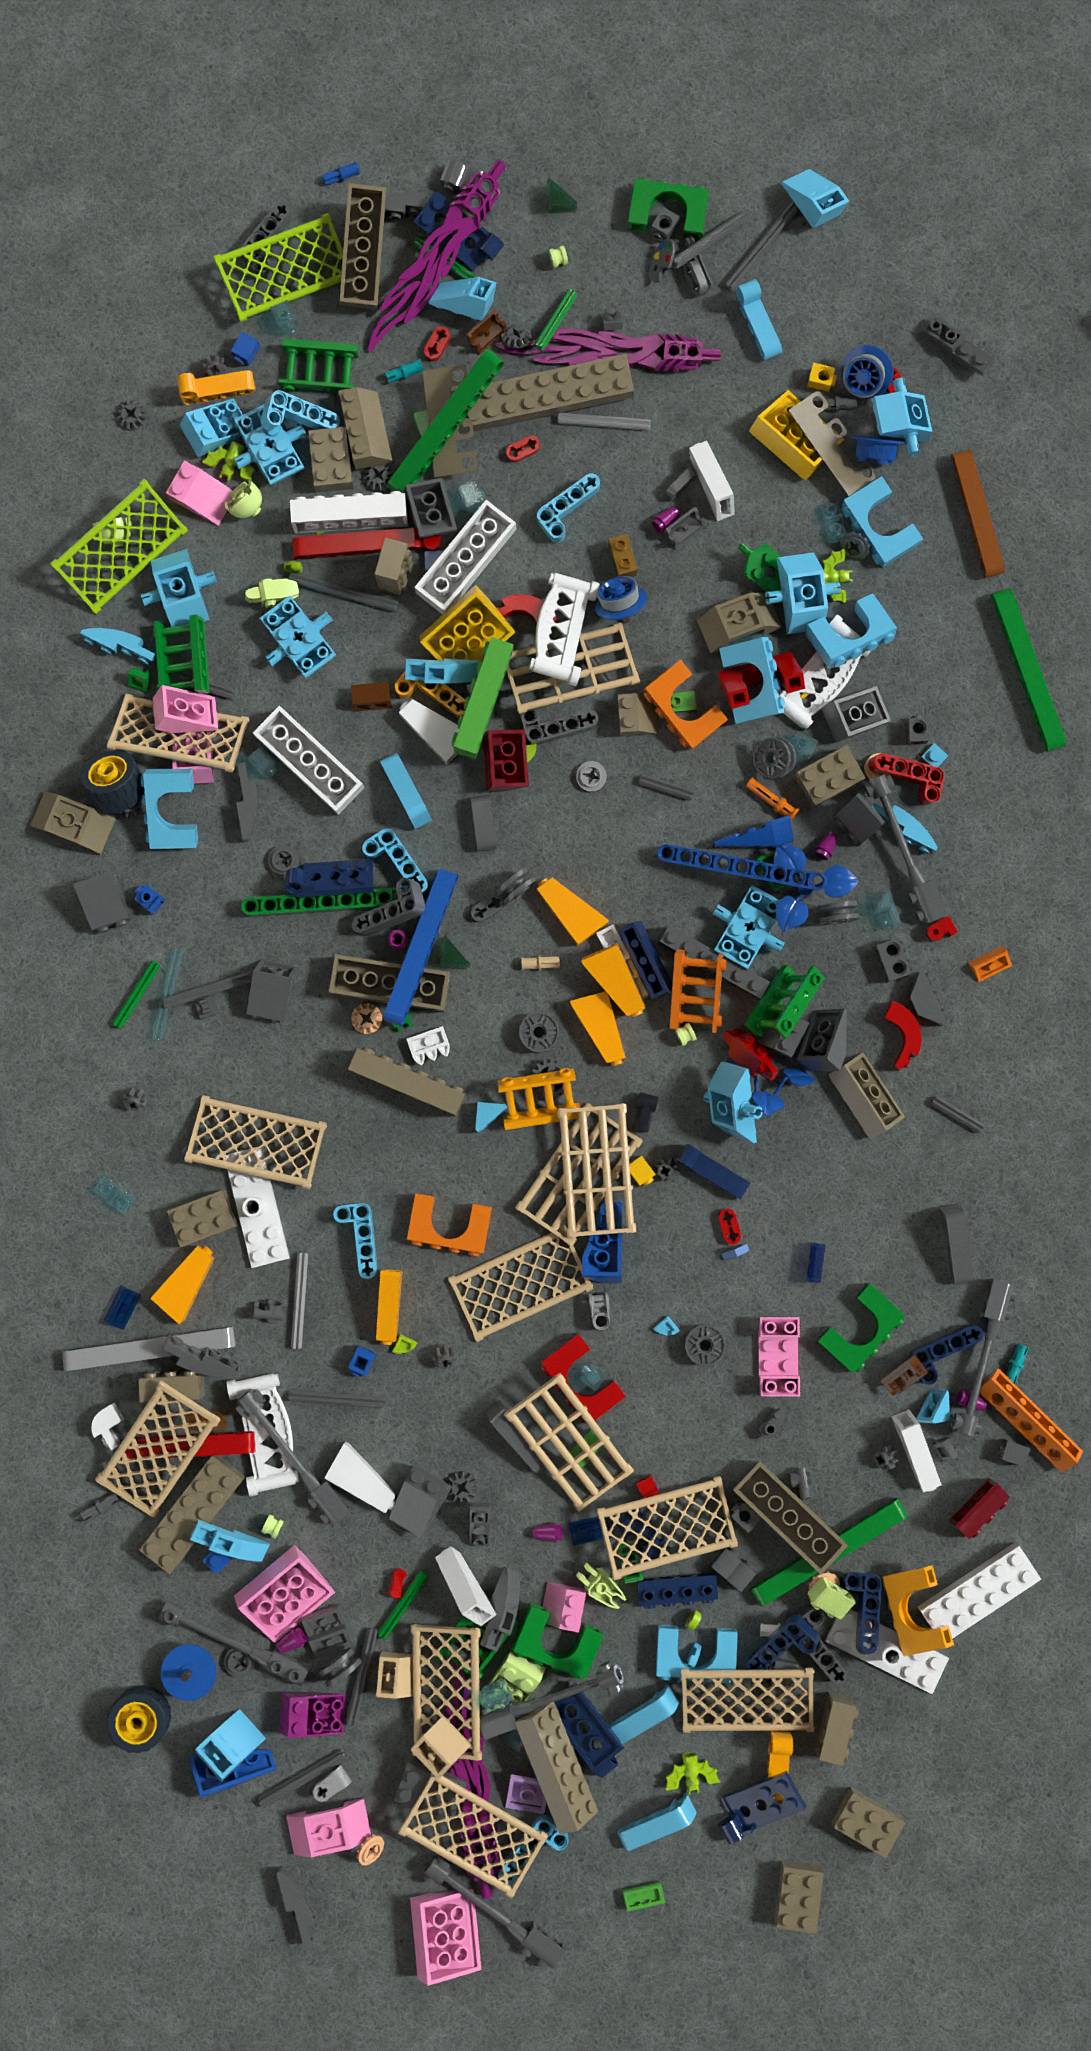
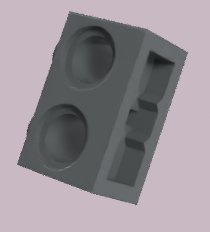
[874,938,912,983]

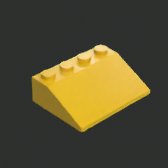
[749,390,844,480]
[420,585,515,661]

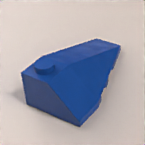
[713,815,794,849]
[582,1202,622,1283]
[189,1750,277,1800]

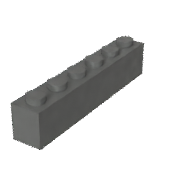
[659,925,770,1000]

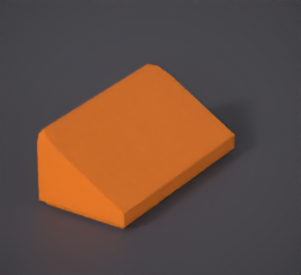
[968,946,1012,983]

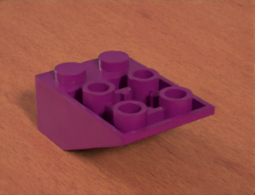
[280,1691,345,1739]

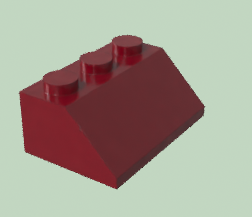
[483,730,529,791]
[949,1478,1010,1539]

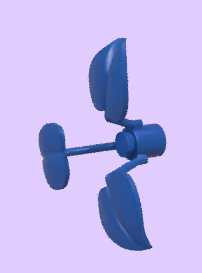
[774,844,858,932]
[727,1060,815,1117]

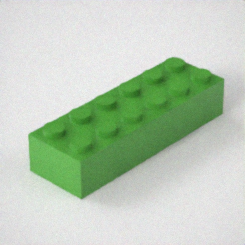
[451,637,514,760]

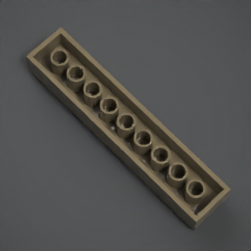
[451,354,634,434]

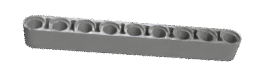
[62,1327,236,1371]

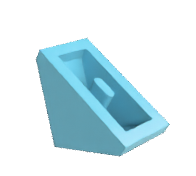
[476,1102,508,1133]
[916,1389,950,1423]

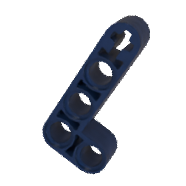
[676,1144,750,1200]
[910,1325,984,1385]
[840,1572,882,1655]
[745,1615,820,1670]

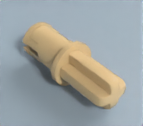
[521,955,560,971]

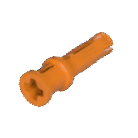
[745,777,800,821]

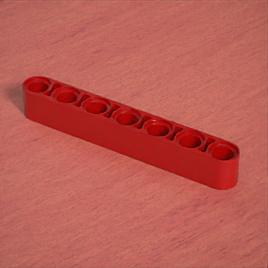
[292,528,423,560]
[122,1431,256,1459]

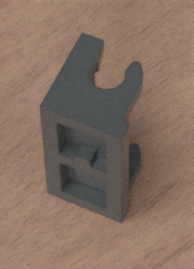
[664,507,706,549]

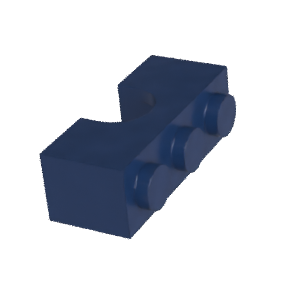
[616,1509,669,1569]

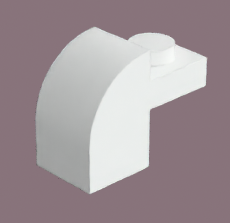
[92,1403,124,1450]

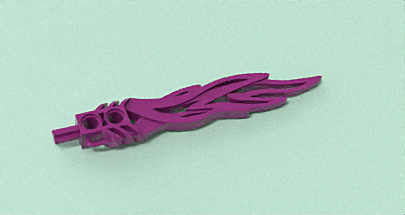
[368,159,507,352]
[495,329,721,372]
[445,1663,500,1899]

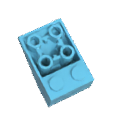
[781,169,849,228]
[429,277,496,321]
[180,398,243,457]
[195,1709,266,1782]

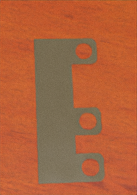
[423,365,477,477]
[789,391,875,496]

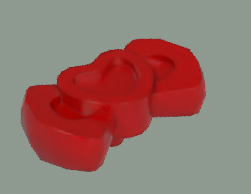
[388,1568,407,1599]

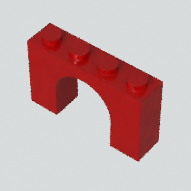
[717,651,806,709]
[541,1333,626,1423]

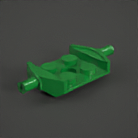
[737,542,805,598]

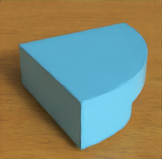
[653,1316,680,1335]
[687,1642,701,1667]

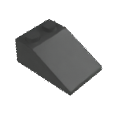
[405,478,457,538]
[821,686,891,743]
[834,793,885,846]
[797,1008,847,1071]
[389,1464,452,1539]
[394,1757,468,1820]

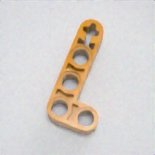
[177,371,255,405]
[395,672,466,718]
[764,1731,793,1807]

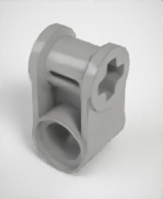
[589,1292,610,1330]
[313,1765,352,1802]

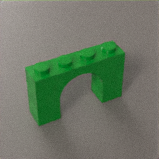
[628,178,709,240]
[816,1283,905,1373]
[511,1602,604,1680]

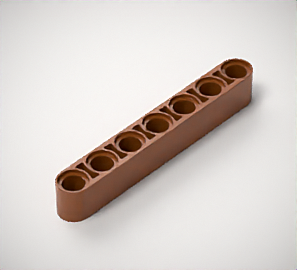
[950,449,1005,578]

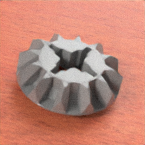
[576,761,607,792]

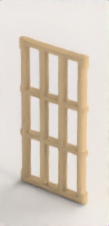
[506,622,640,714]
[515,1102,643,1246]
[557,1103,636,1238]
[504,1373,634,1512]

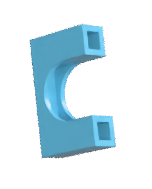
[841,476,923,568]
[806,594,897,669]
[719,637,785,724]
[141,768,198,849]
[656,1625,738,1683]

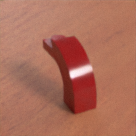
[496,594,557,626]
[882,1001,922,1071]

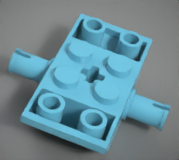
[872,378,932,456]
[233,404,306,485]
[141,549,217,627]
[765,552,841,634]
[260,596,337,678]
[712,885,785,970]
[703,1061,763,1143]

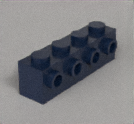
[618,921,673,1000]
[637,1572,718,1609]

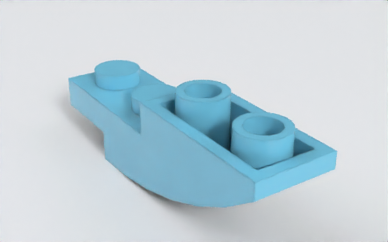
[80,628,157,665]
[405,658,480,683]
[871,803,938,854]
[190,1520,270,1562]

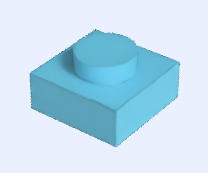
[921,743,948,767]

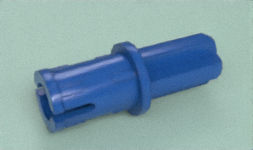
[322,162,360,185]

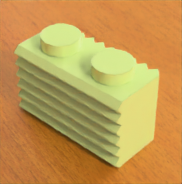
[808,1577,856,1620]

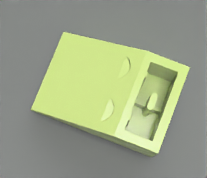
[479,1649,546,1708]

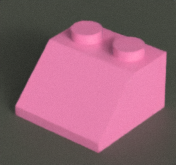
[543,1582,586,1632]

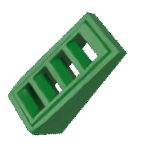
[616,1539,644,1584]

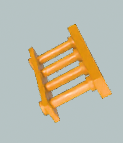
[497,1068,580,1130]

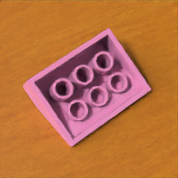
[234,1545,335,1643]
[410,1889,481,1986]

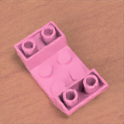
[758,1317,800,1396]
[286,1798,371,1857]

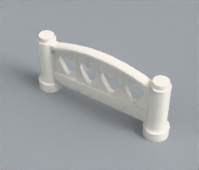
[529,573,600,686]
[780,614,871,730]
[227,1373,300,1497]

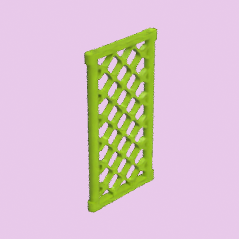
[213,213,343,322]
[50,479,188,614]

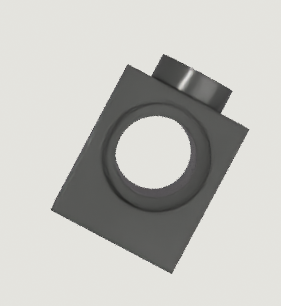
[651,207,679,241]
[906,715,929,745]
[997,1439,1030,1467]
[730,1500,762,1533]

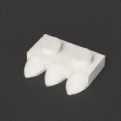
[407,1026,450,1065]

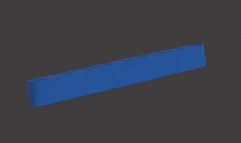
[658,844,828,890]
[383,869,458,1026]

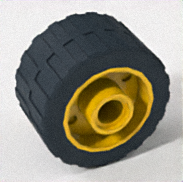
[80,750,145,814]
[107,1685,172,1753]

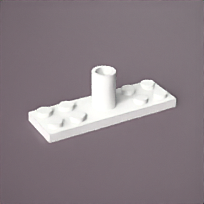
[225,1146,290,1268]
[825,1609,949,1694]

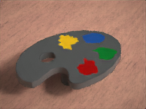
[649,238,675,283]

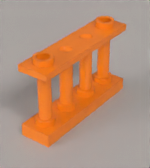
[670,949,726,1033]

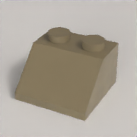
[617,693,658,737]

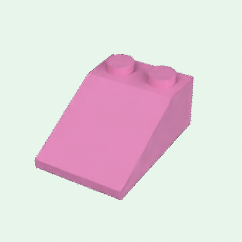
[166,461,233,526]
[153,685,218,733]
[173,731,214,784]

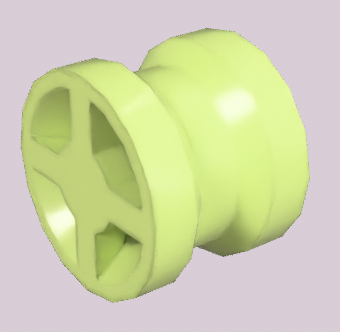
[549,245,568,268]
[675,1022,697,1046]
[261,1515,284,1539]

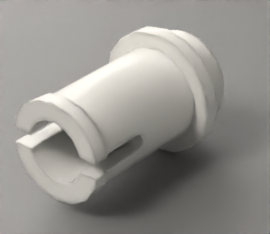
[760,1623,781,1639]

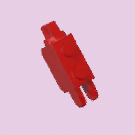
[723,1028,778,1081]

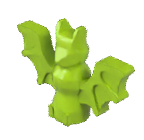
[202,442,255,481]
[822,549,853,603]
[665,1752,720,1795]

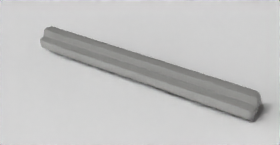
[558,413,651,431]
[291,1252,308,1349]

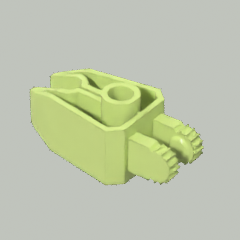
[245,579,299,608]
[576,1562,626,1609]

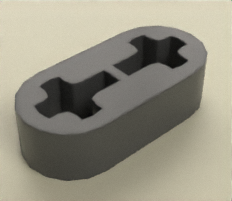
[684,260,708,296]
[665,468,697,500]
[471,894,504,922]

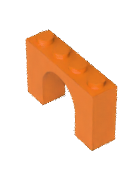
[642,659,728,749]
[407,1193,492,1256]

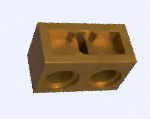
[608,534,637,577]

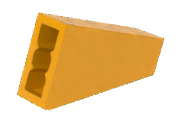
[537,878,609,946]
[581,943,645,1017]
[570,991,626,1066]
[150,1245,214,1324]
[376,1269,403,1345]

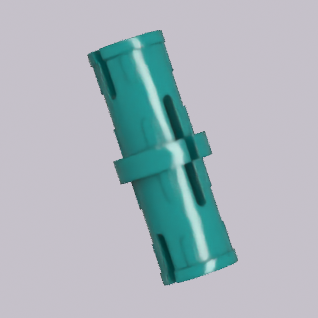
[385,359,424,384]
[1006,1344,1029,1385]

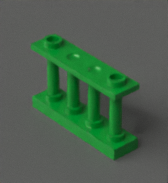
[278,338,359,393]
[153,615,210,694]
[745,965,825,1039]
[433,1591,519,1685]

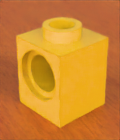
[807,363,837,392]
[629,1156,655,1186]

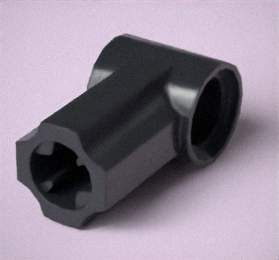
[632,1092,659,1133]

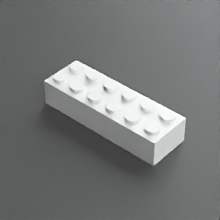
[290,491,408,534]
[415,500,516,614]
[253,706,364,815]
[918,1542,1041,1639]

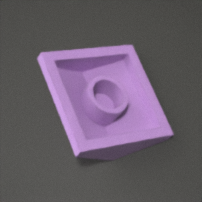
[505,1774,546,1814]

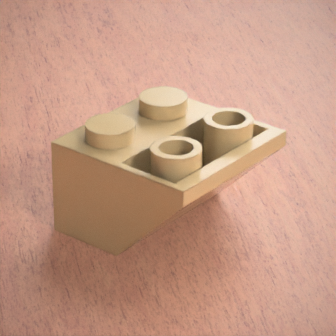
[376,1652,413,1699]
[410,1716,471,1779]

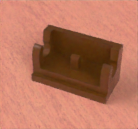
[466,310,506,355]
[351,682,392,712]
[880,1355,928,1395]

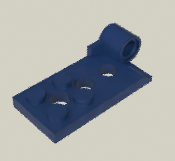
[413,190,504,271]
[285,859,374,897]
[554,1682,624,1778]
[718,1771,806,1844]

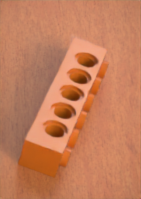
[979,1368,1083,1473]

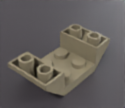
[697,593,782,654]
[30,791,116,854]

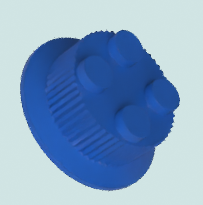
[852,426,905,464]

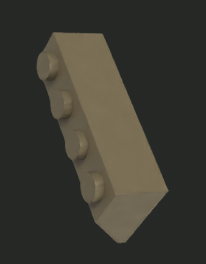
[339,387,392,470]
[829,1053,905,1140]

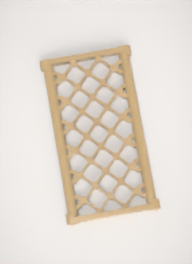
[107,694,249,772]
[184,1095,327,1190]
[448,1225,593,1342]
[95,1381,220,1518]
[596,1476,738,1581]
[410,1624,482,1760]
[680,1668,815,1733]
[398,1773,548,1899]

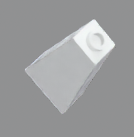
[689,441,735,521]
[399,699,459,765]
[891,1410,941,1492]
[325,1442,397,1513]
[435,1546,496,1626]

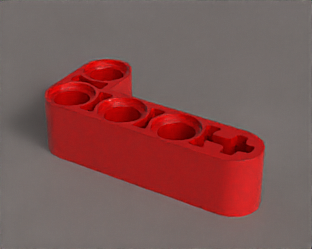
[868,753,944,805]

